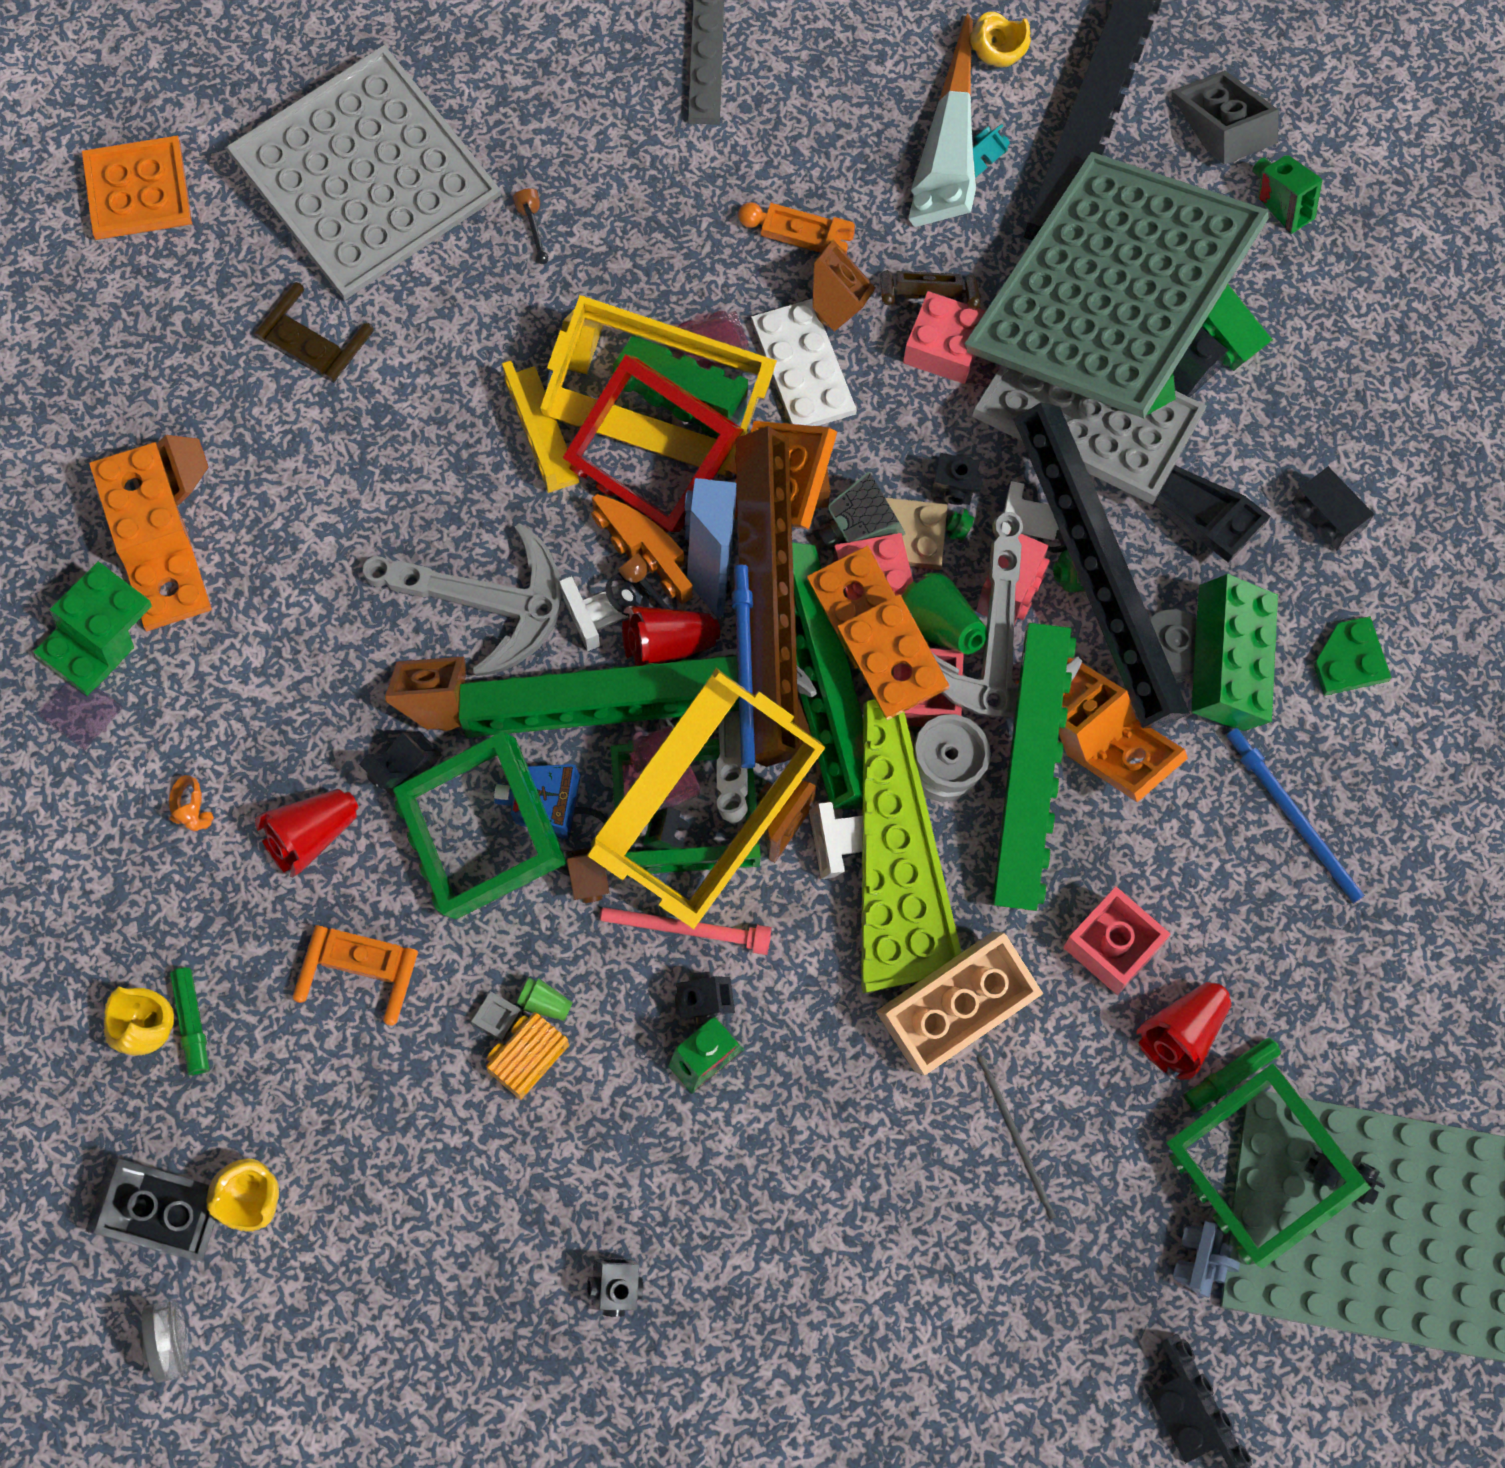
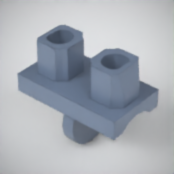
[1173,1221,1240,1298]

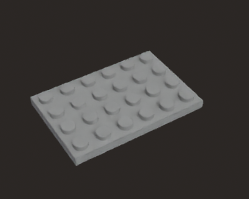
[972,366,1207,505]

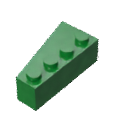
[1201,284,1273,371]
[612,335,748,438]

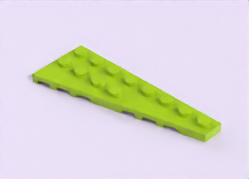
[861,700,962,994]

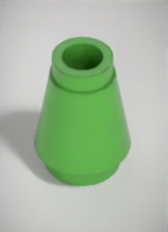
[516,978,573,1021]

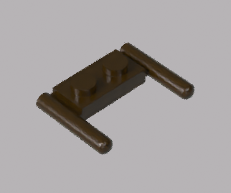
[880,270,981,310]
[253,282,374,383]

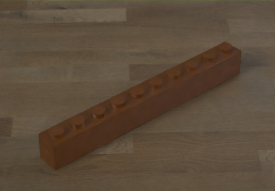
[735,426,799,767]

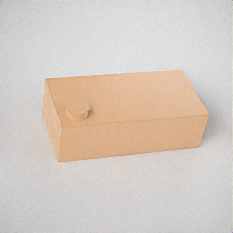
[876,931,1043,1075]

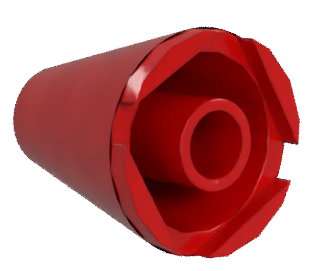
[622,606,720,666]
[255,789,359,878]
[1136,982,1232,1080]

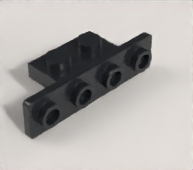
[1148,1334,1252,1468]

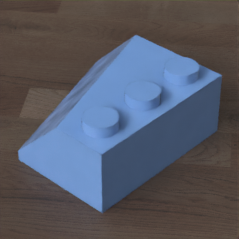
[685,478,736,617]

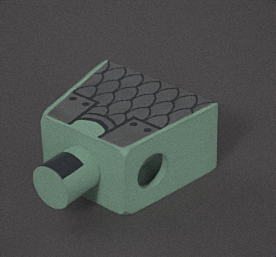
[819,472,906,549]

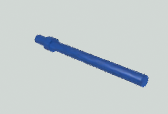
[732,565,755,768]
[1226,728,1365,904]

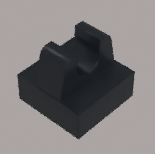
[643,807,689,850]

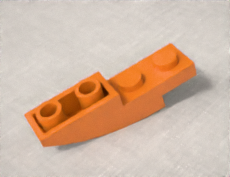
[591,494,693,605]

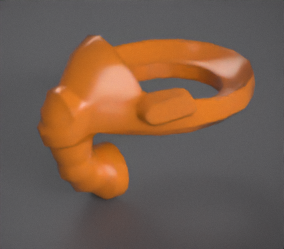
[169,775,214,832]

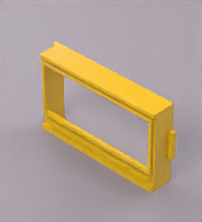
[540,295,777,478]
[587,668,825,929]

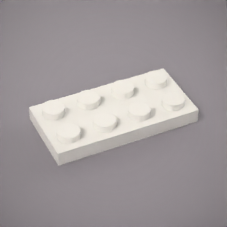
[751,299,857,426]

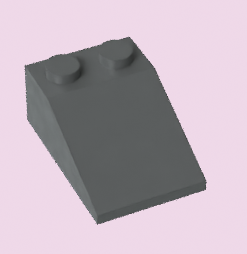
[1172,70,1279,165]

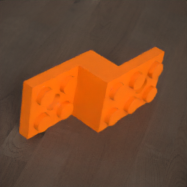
[89,442,212,632]
[807,545,950,720]
[1016,658,1188,803]

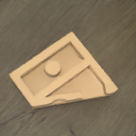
[886,498,948,570]

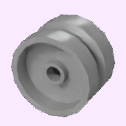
[912,714,991,802]

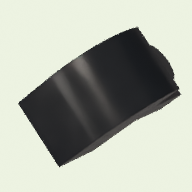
[359,731,442,797]

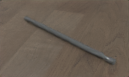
[978,1056,1057,1220]

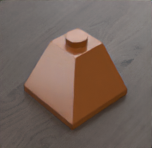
[813,240,876,332]
[132,435,209,506]
[385,656,466,731]
[757,776,816,863]

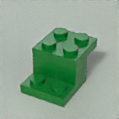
[34,561,152,697]

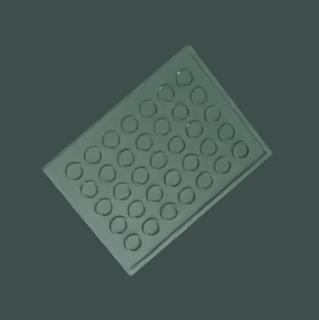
[964,152,1269,418]
[1220,1091,1505,1363]

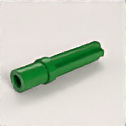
[170,967,210,1076]
[1183,1038,1281,1113]

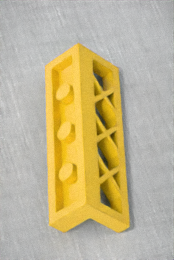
[502,361,580,493]

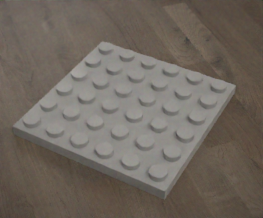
[227,45,501,301]

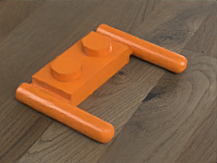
[292,925,418,1026]

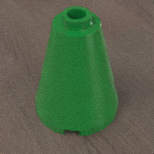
[901,573,987,654]

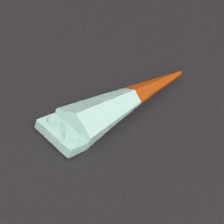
[908,13,976,227]

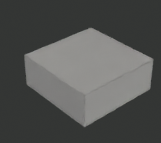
[471,991,522,1042]

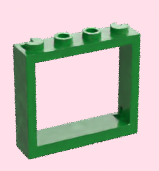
[393,731,567,919]
[611,738,761,876]
[1167,1063,1371,1269]

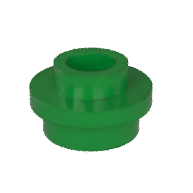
[945,508,974,541]

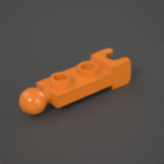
[738,202,855,254]

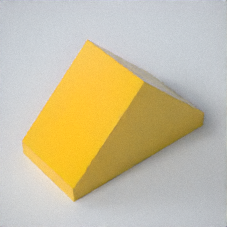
[561,310,603,374]

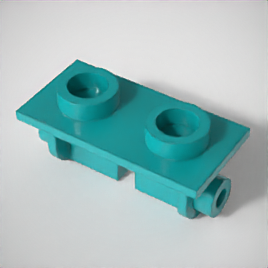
[973,124,1010,178]

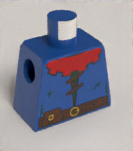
[494,764,581,839]

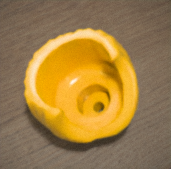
[970,11,1031,68]
[104,987,174,1056]
[207,1158,279,1232]

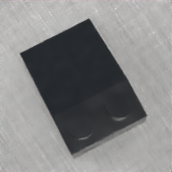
[85,1158,216,1263]

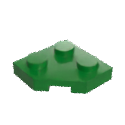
[1314,616,1392,696]

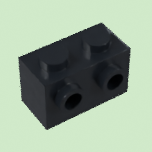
[1292,466,1374,550]

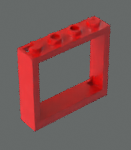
[562,354,744,533]

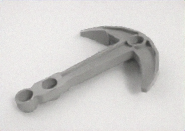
[932,512,1082,717]
[363,523,561,676]
[698,649,817,823]

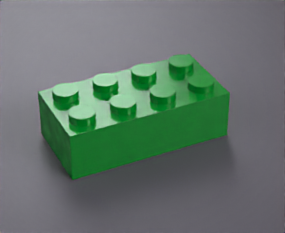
[1191,574,1278,731]

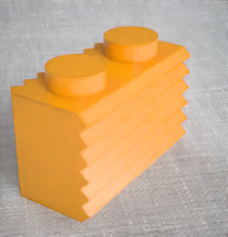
[486,1012,569,1100]

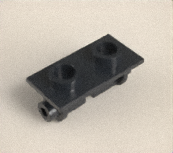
[1304,1144,1386,1205]

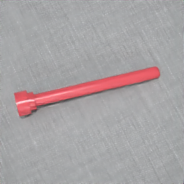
[600,907,772,955]

